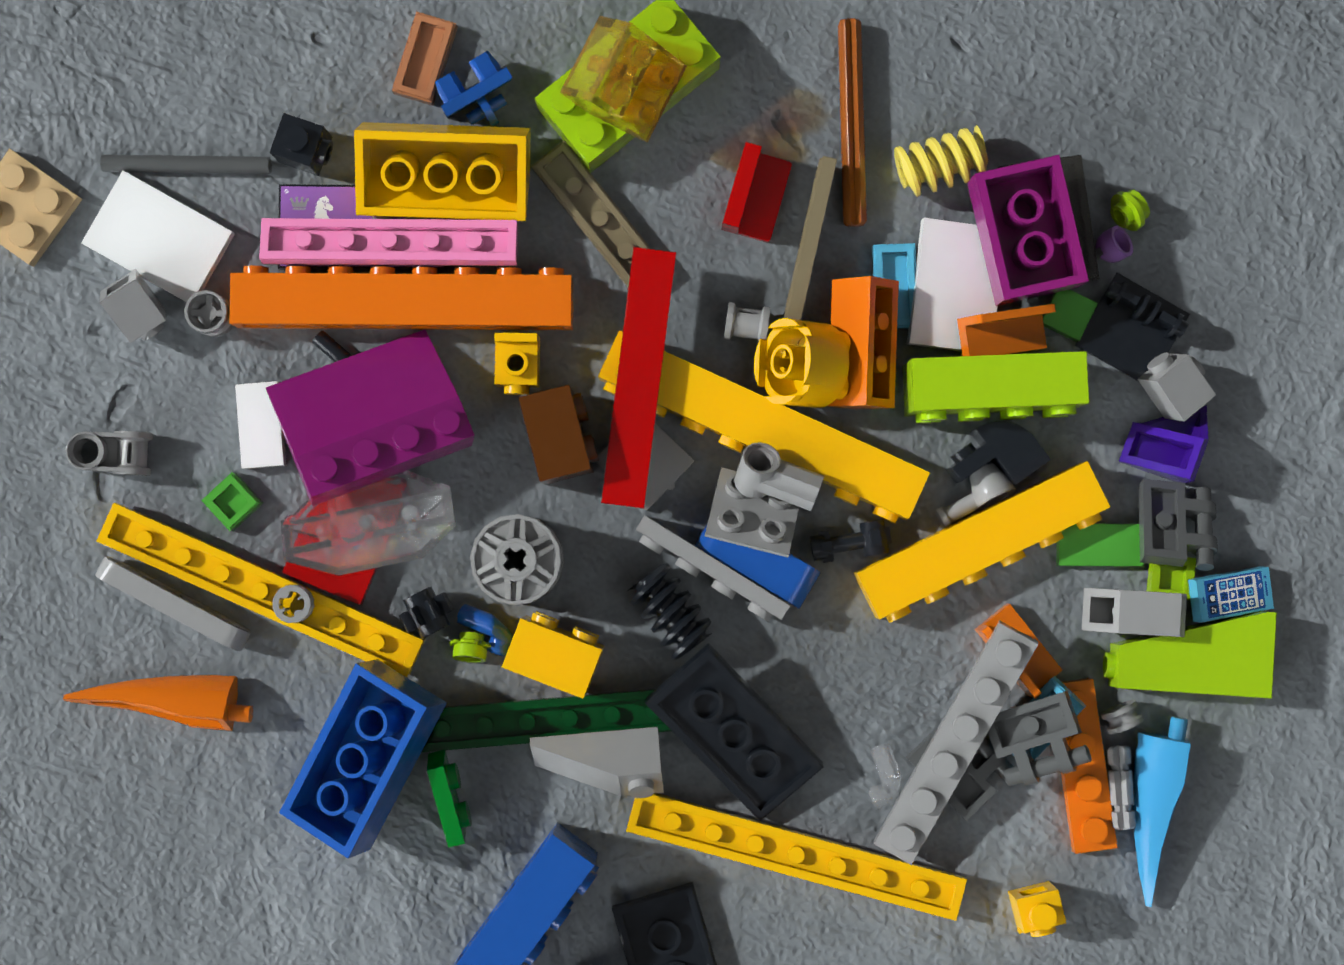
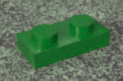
[426,750,472,848]

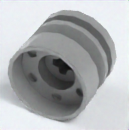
[470,514,565,605]

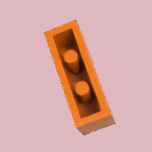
[828,276,899,410]

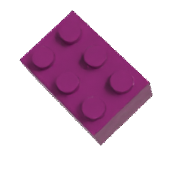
[967,155,1089,306]

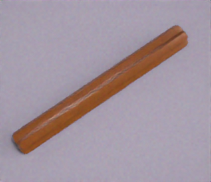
[838,18,867,227]

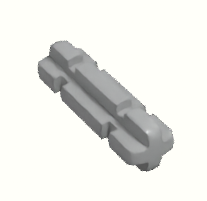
[1107,745,1136,830]

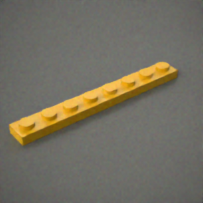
[96,503,425,678]
[626,793,967,921]

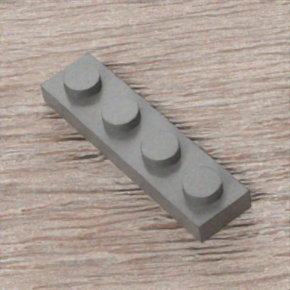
[636,515,790,622]

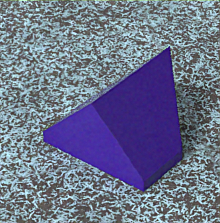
[1119,405,1209,483]

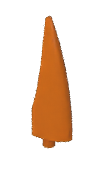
[63,675,253,731]

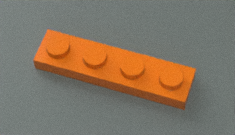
[1061,678,1118,854]

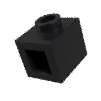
[270,113,333,176]

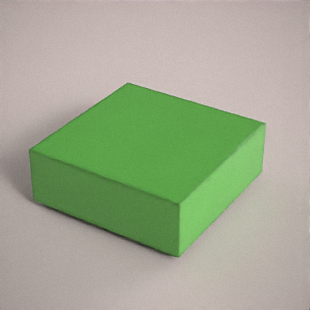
[1043,290,1098,342]
[201,472,264,531]

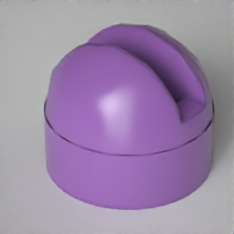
[1095,225,1133,263]

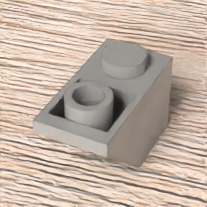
[1082,588,1187,637]

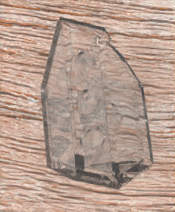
[281,470,456,575]

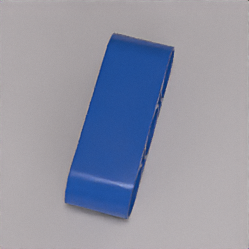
[694,525,821,609]

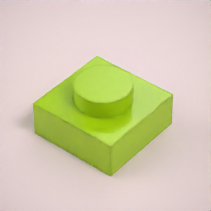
[1146,557,1196,600]

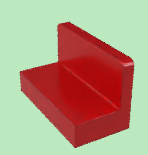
[721,142,792,243]

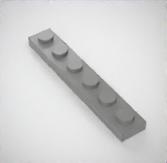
[874,620,1038,865]

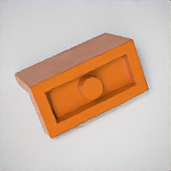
[957,304,1056,356]
[974,603,1063,699]

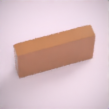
[392,11,458,106]

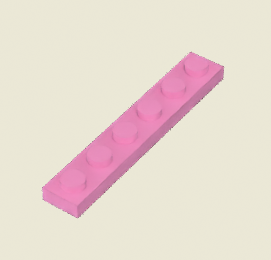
[259,218,518,266]

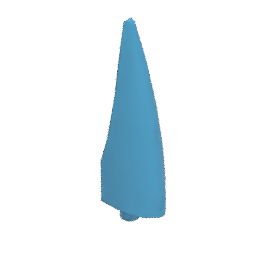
[1133,716,1191,907]

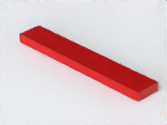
[601,247,676,509]

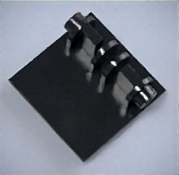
[1075,272,1190,382]

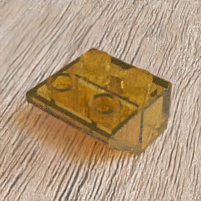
[560,16,687,142]

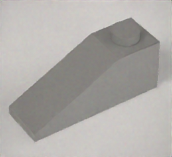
[530,727,664,798]

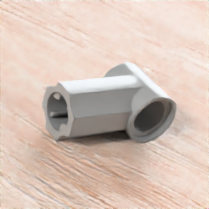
[734,442,824,511]

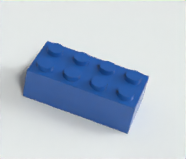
[279,659,447,858]
[454,822,599,965]

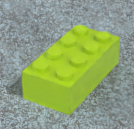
[534,0,721,173]
[902,351,1089,424]

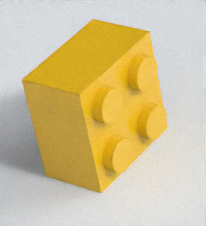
[502,611,605,699]

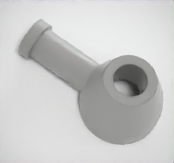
[936,463,1016,528]

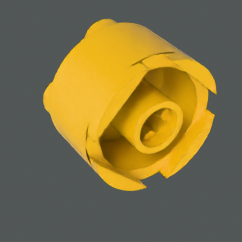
[754,318,851,408]

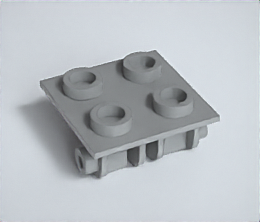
[705,467,799,558]

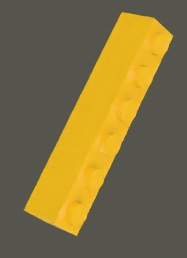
[854,461,1110,623]

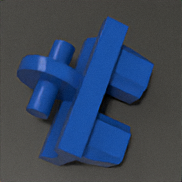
[435,51,513,127]

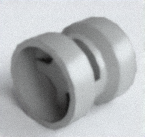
[184,290,233,337]

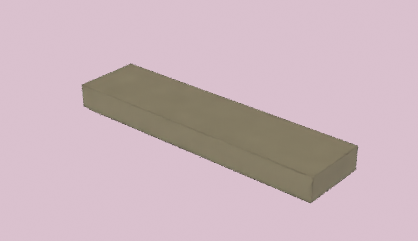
[531,140,651,288]
[783,156,837,320]

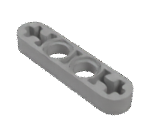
[95,556,251,651]

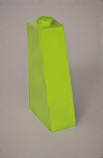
[1102,611,1277,699]

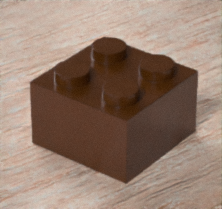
[518,385,599,485]

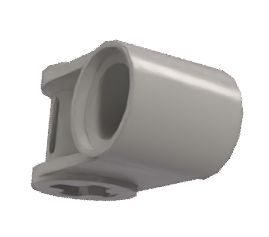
[65,431,153,476]

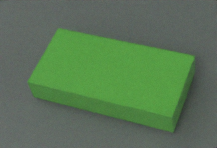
[1056,524,1144,566]

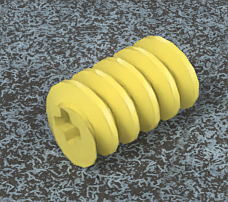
[894,125,988,197]

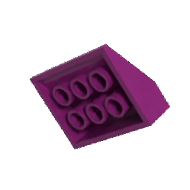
[266,329,475,506]

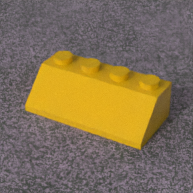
[354,122,531,221]

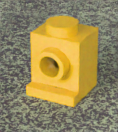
[494,333,540,395]
[1008,881,1066,937]

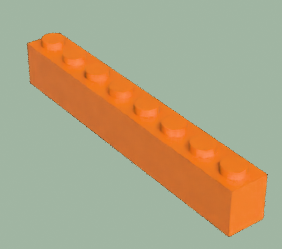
[229,265,573,331]

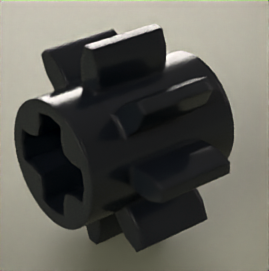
[399,586,454,639]

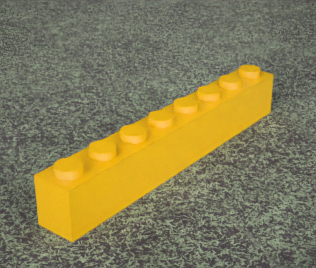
[598,330,930,524]

